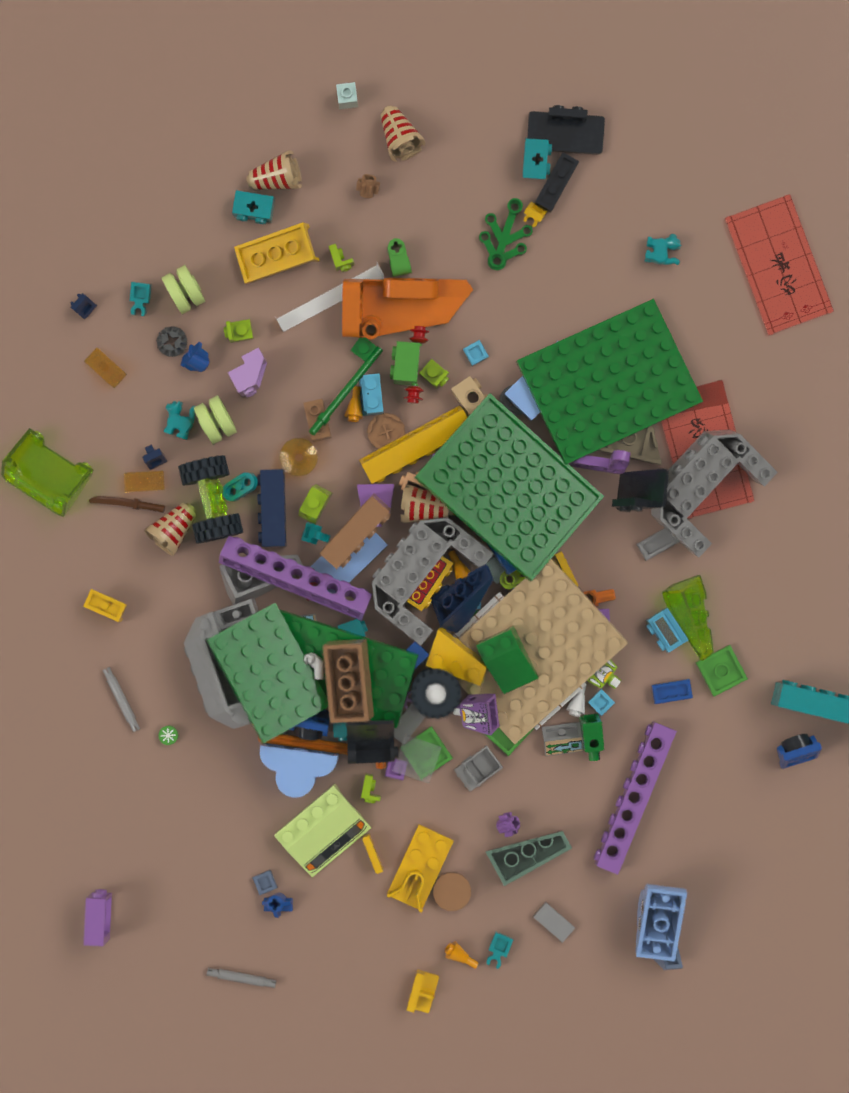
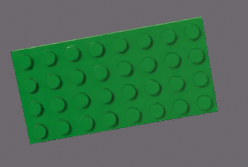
[279,609,419,729]

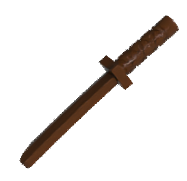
[89,496,165,513]

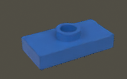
[651,679,693,704]

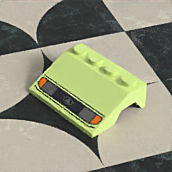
[274,784,371,877]

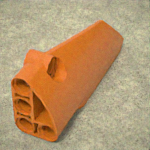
[342,278,474,339]

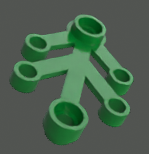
[479,198,533,271]

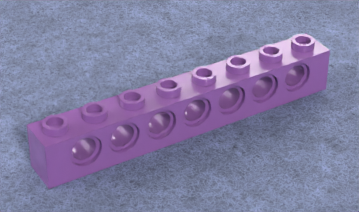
[219,536,372,621]
[594,721,677,875]

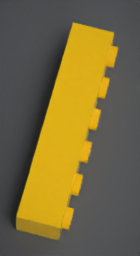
[359,405,467,484]

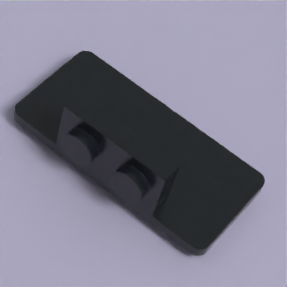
[527,105,605,155]
[612,468,669,512]

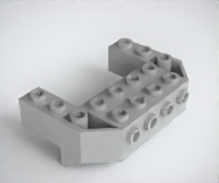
[651,430,778,557]
[372,518,494,646]
[184,598,259,729]

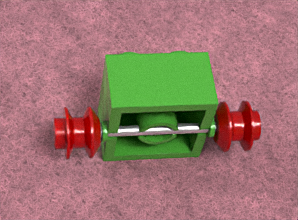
[390,326,429,404]

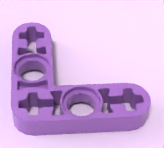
[569,450,630,474]

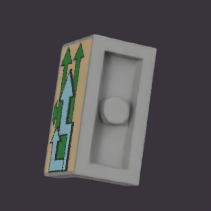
[542,722,583,756]

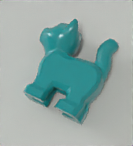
[644,234,682,265]
[163,401,195,440]

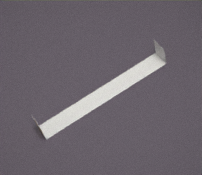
[277,263,384,332]

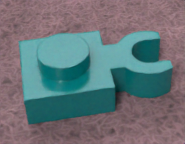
[129,282,152,316]
[486,931,514,969]

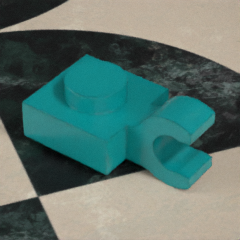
[301,522,331,545]

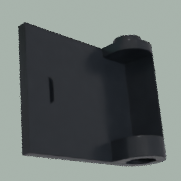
[346,720,398,764]

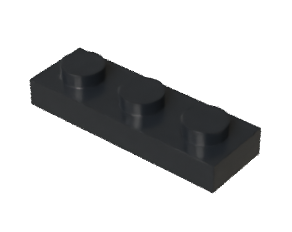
[535,152,579,212]

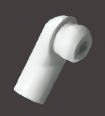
[304,653,324,679]

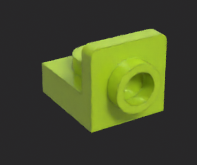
[329,244,355,272]
[224,319,253,343]
[419,359,449,389]
[361,773,381,804]

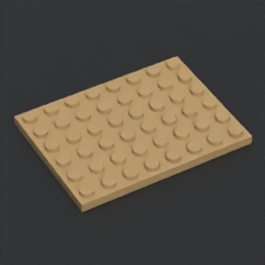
[456,558,628,744]

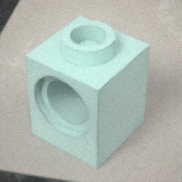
[336,82,358,109]

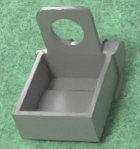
[454,745,503,791]

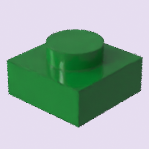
[350,338,377,362]

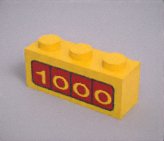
[407,556,453,611]

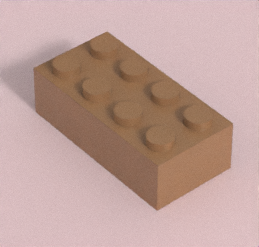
[319,493,391,569]
[323,639,374,723]

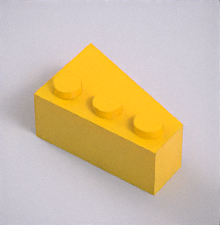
[426,627,488,686]

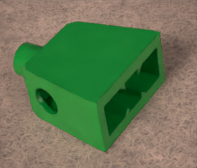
[579,713,604,761]

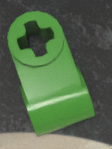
[388,238,412,277]

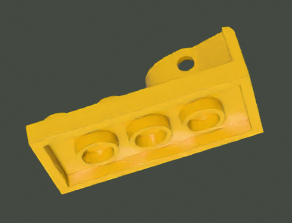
[234,222,320,284]
[386,824,454,913]

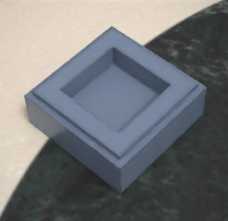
[252,869,278,895]

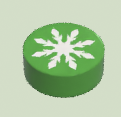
[159,725,179,745]

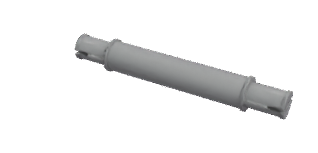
[102,667,141,732]
[207,967,276,988]

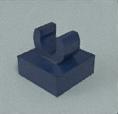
[70,293,97,319]
[142,444,168,470]

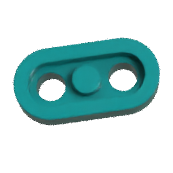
[222,472,258,501]

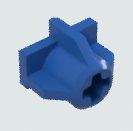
[181,341,210,372]
[262,892,293,918]

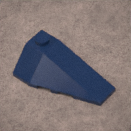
[430,564,494,633]

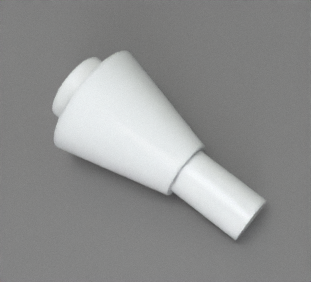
[566,682,587,717]

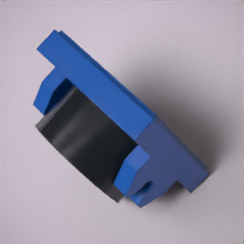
[289,709,330,740]
[777,734,822,769]

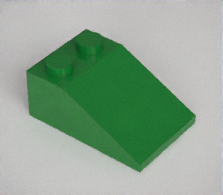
[476,626,539,694]

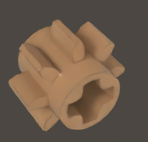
[356,174,380,198]

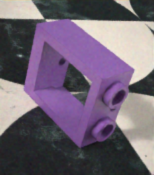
[84,889,112,946]

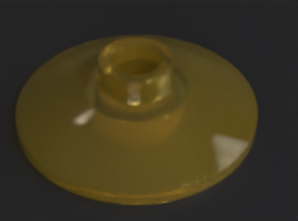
[279,438,318,476]

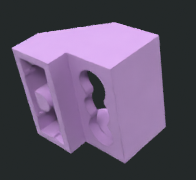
[228,348,267,398]

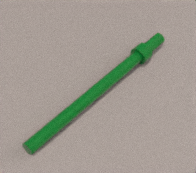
[309,347,383,436]

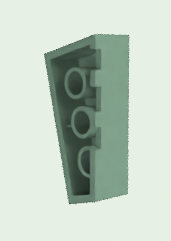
[486,831,572,886]

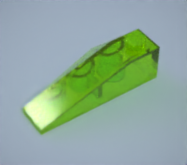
[662,575,714,661]

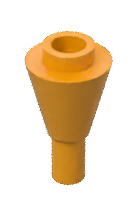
[344,386,363,422]
[448,550,471,579]
[444,941,479,969]

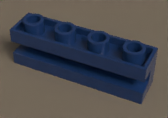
[257,469,287,547]

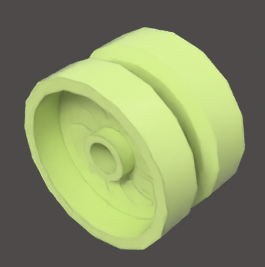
[161,265,206,315]
[194,395,237,445]

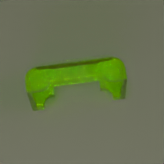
[1,428,94,517]

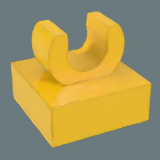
[524,202,547,227]

